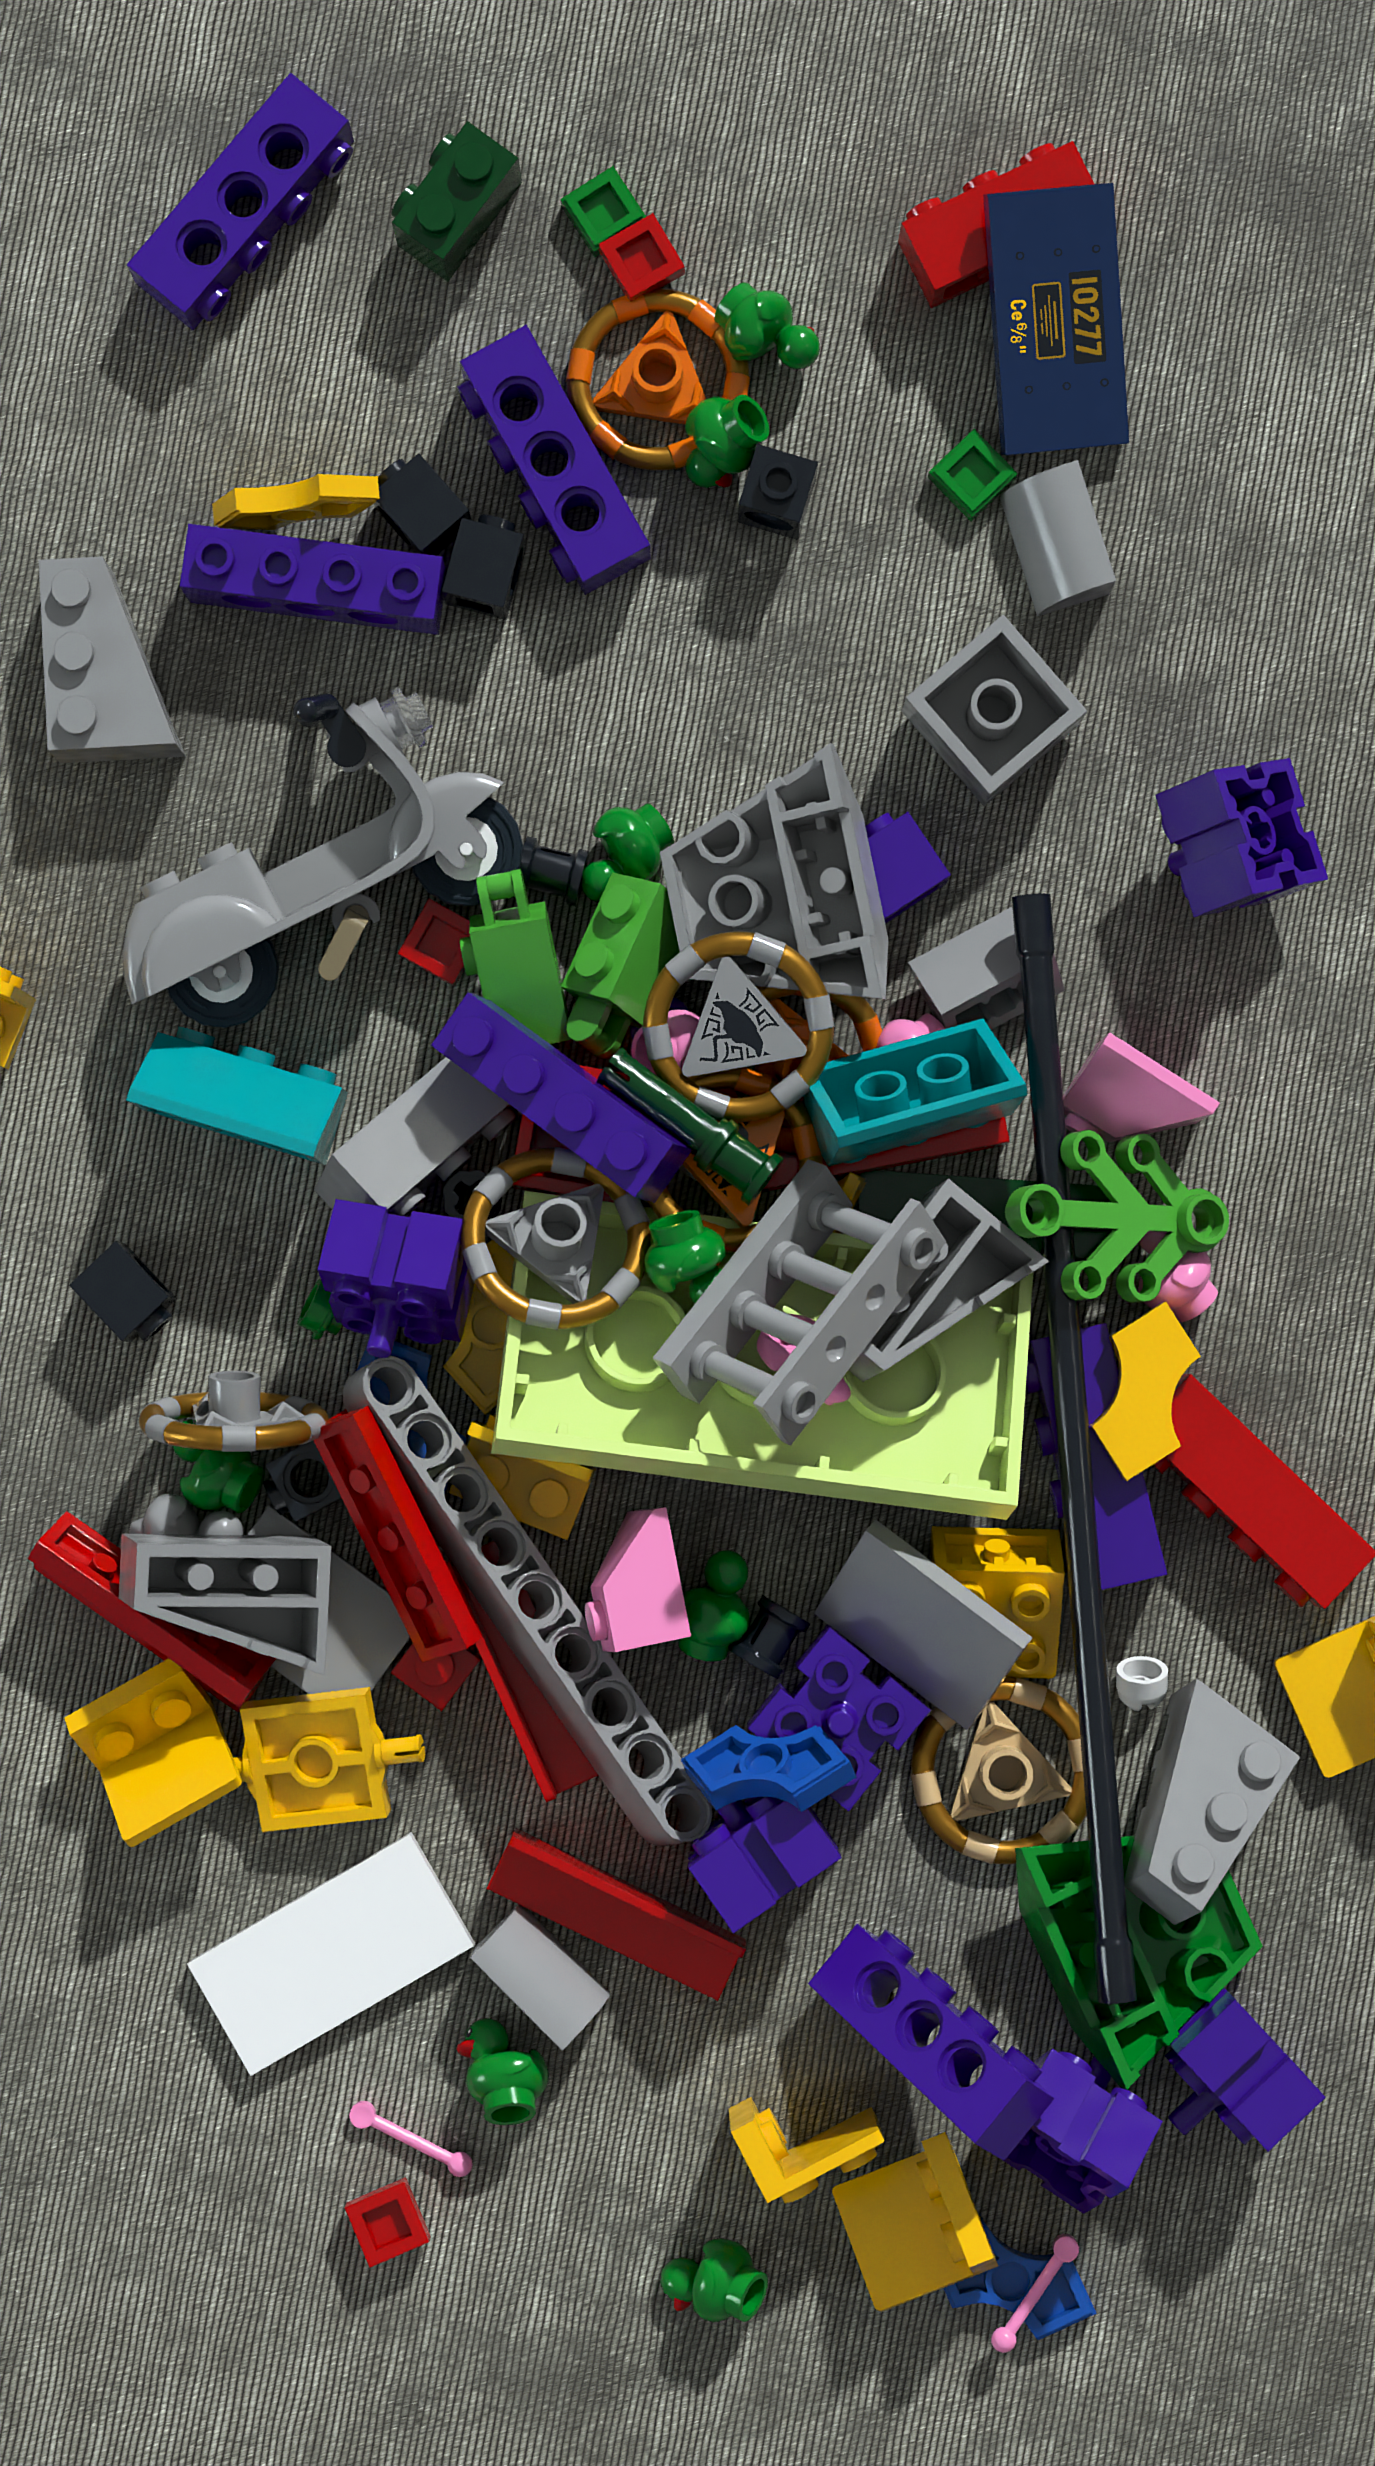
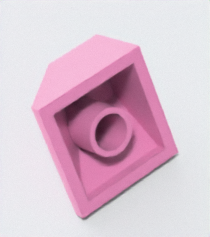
[1063,1032,1220,1143]
[585,1507,691,1652]

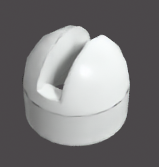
[1116,1656,1168,1711]

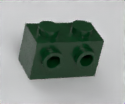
[391,121,522,282]

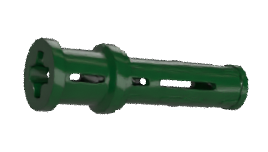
[597,1048,784,1206]

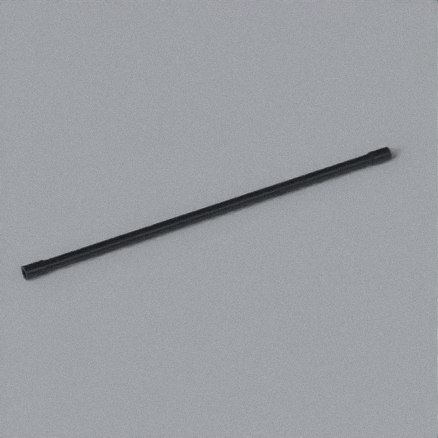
[1012,893,1137,2004]

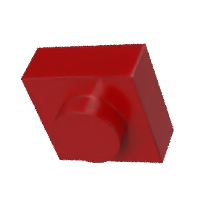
[599,213,685,302]
[398,898,470,987]
[391,1644,482,1712]
[344,2177,431,2268]

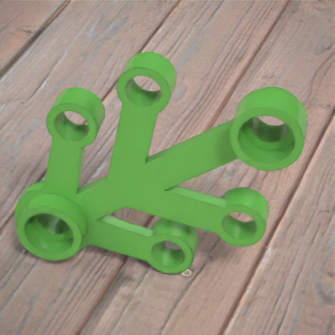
[1005,1130,1229,1303]

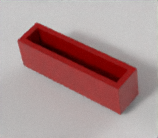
[1151,1374,1375,1609]

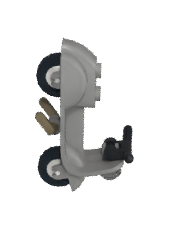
[122,686,523,1028]

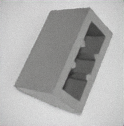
[1000,460,1116,616]
[908,907,1065,1030]
[470,1904,610,2051]

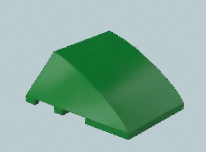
[1015,1835,1263,2090]

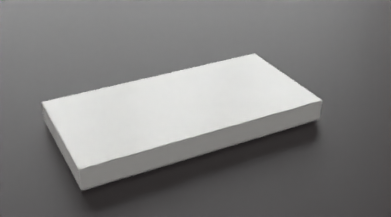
[187,1832,475,2076]

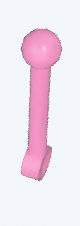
[349,2101,473,2177]
[991,2234,1079,2353]

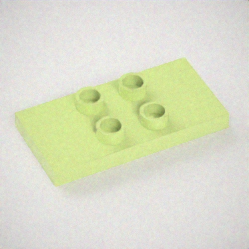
[491,1191,1033,1520]

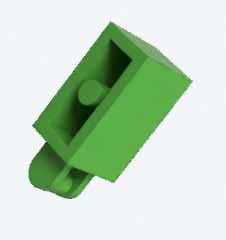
[460,869,571,1044]
[561,872,680,1059]

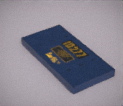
[983,183,1129,455]

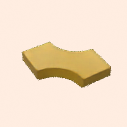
[212,474,380,530]
[443,1240,514,1415]
[1090,1302,1201,1481]

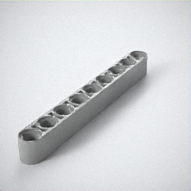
[343,1356,712,1846]

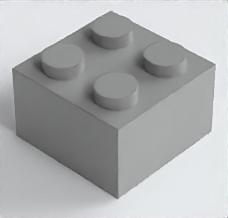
[902,615,1087,806]

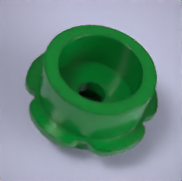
[297,1279,342,1340]

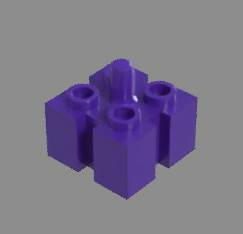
[1155,758,1328,917]
[317,1199,475,1358]
[747,1624,931,1811]
[688,1797,842,1933]
[1164,1988,1326,2152]
[1004,2048,1163,2214]

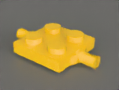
[233,1687,425,1832]

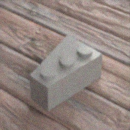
[38,556,186,764]
[314,1057,518,1217]
[849,1179,1049,1382]
[119,1534,331,1676]
[1124,1678,1300,1925]

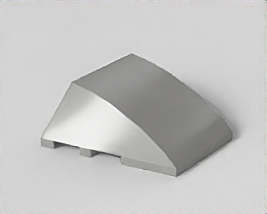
[660,743,889,999]

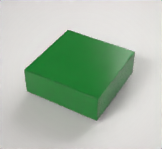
[560,166,646,258]
[928,429,1018,522]

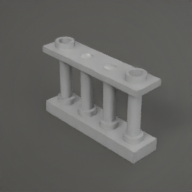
[653,1159,946,1446]

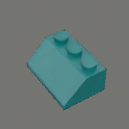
[803,1018,1028,1167]
[126,1026,348,1165]

